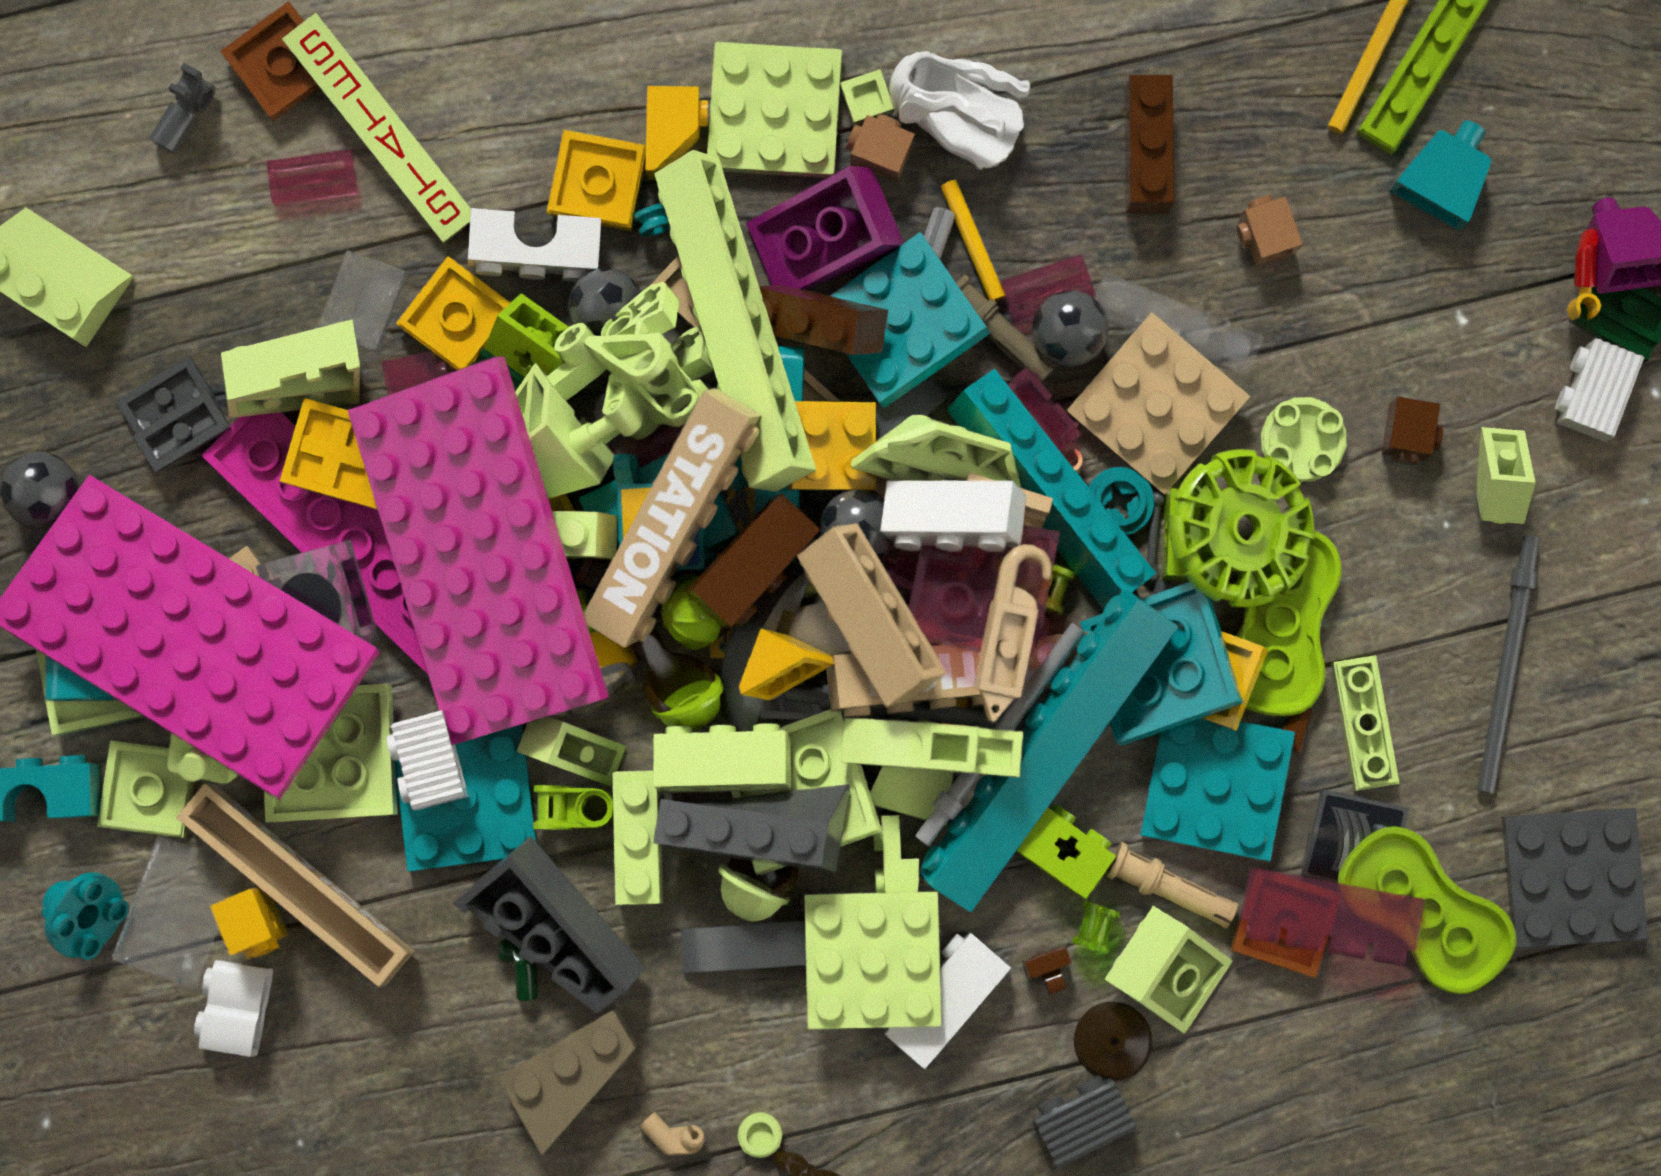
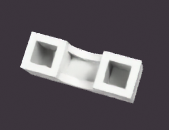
[468,208,601,283]

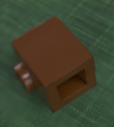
[1382,396,1443,465]

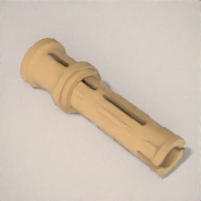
[1105,842,1238,929]

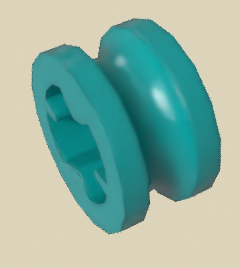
[634,203,671,237]

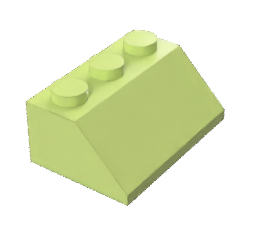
[0,208,134,347]

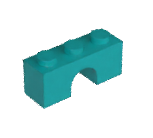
[0,755,101,823]

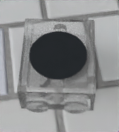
[256,539,380,644]

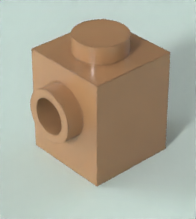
[846,115,915,183]
[1236,195,1303,267]

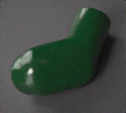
[498,939,538,1001]

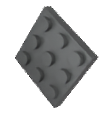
[1501,808,1648,948]

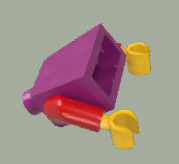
[1567,197,1661,320]

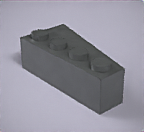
[453,836,646,1014]

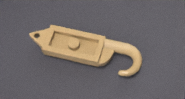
[973,544,1052,722]

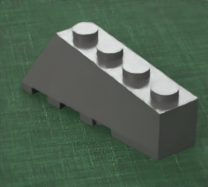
[653,784,850,873]

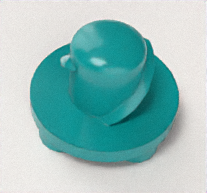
[41,872,129,960]

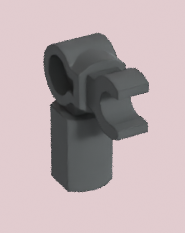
[149,63,216,155]

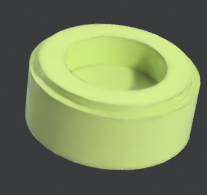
[738,1112,782,1158]

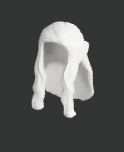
[889,51,1030,170]

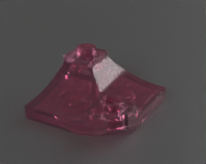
[909,525,1060,658]

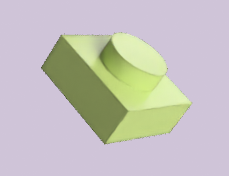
[840,69,894,125]

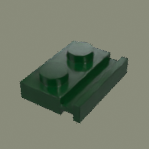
[1568,287,1661,363]

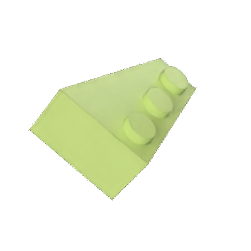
[221,319,360,418]

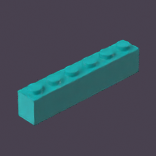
[947,369,1156,609]

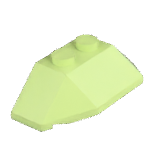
[851,415,1021,488]

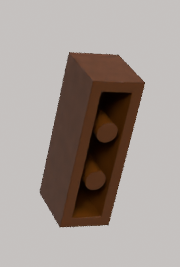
[1125,75,1174,214]
[759,285,888,355]
[685,493,820,628]

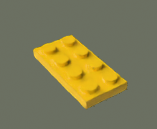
[280,398,378,510]

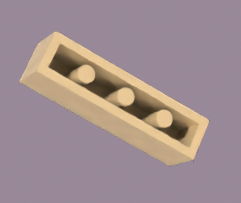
[797,523,947,707]

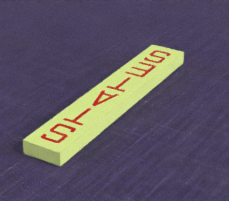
[282,13,471,244]

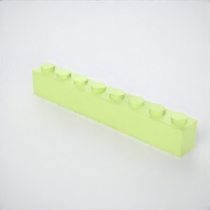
[654,150,816,492]

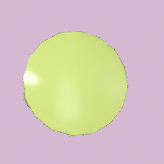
[1261,397,1347,482]

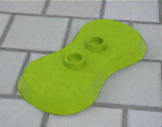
[1236,531,1342,716]
[1338,827,1516,994]

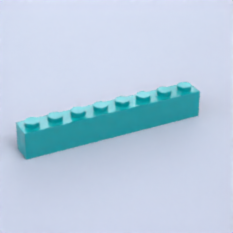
[919,588,1178,912]

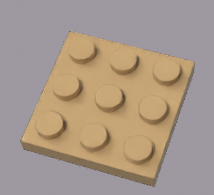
[1067,312,1250,495]

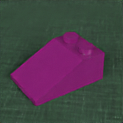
[746,166,904,290]

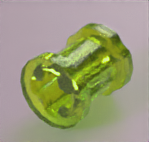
[1071,900,1122,954]

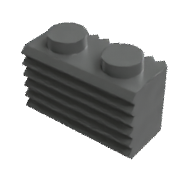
[1032,1075,1137,1169]

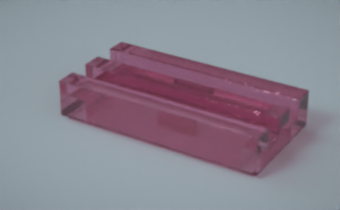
[266,149,359,206]
[1000,254,1096,324]

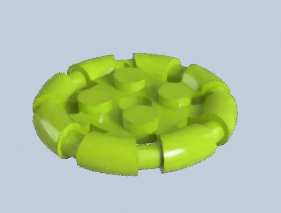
[1169,449,1315,608]

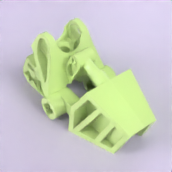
[515,282,714,498]

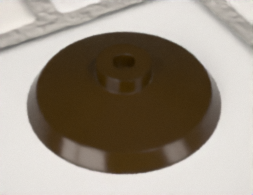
[1074,1002,1152,1081]

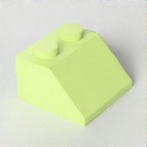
[1105,906,1233,1034]

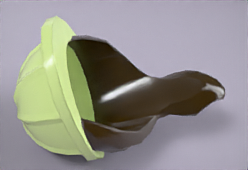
[718,858,799,921]

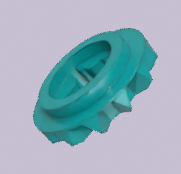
[1088,467,1154,535]

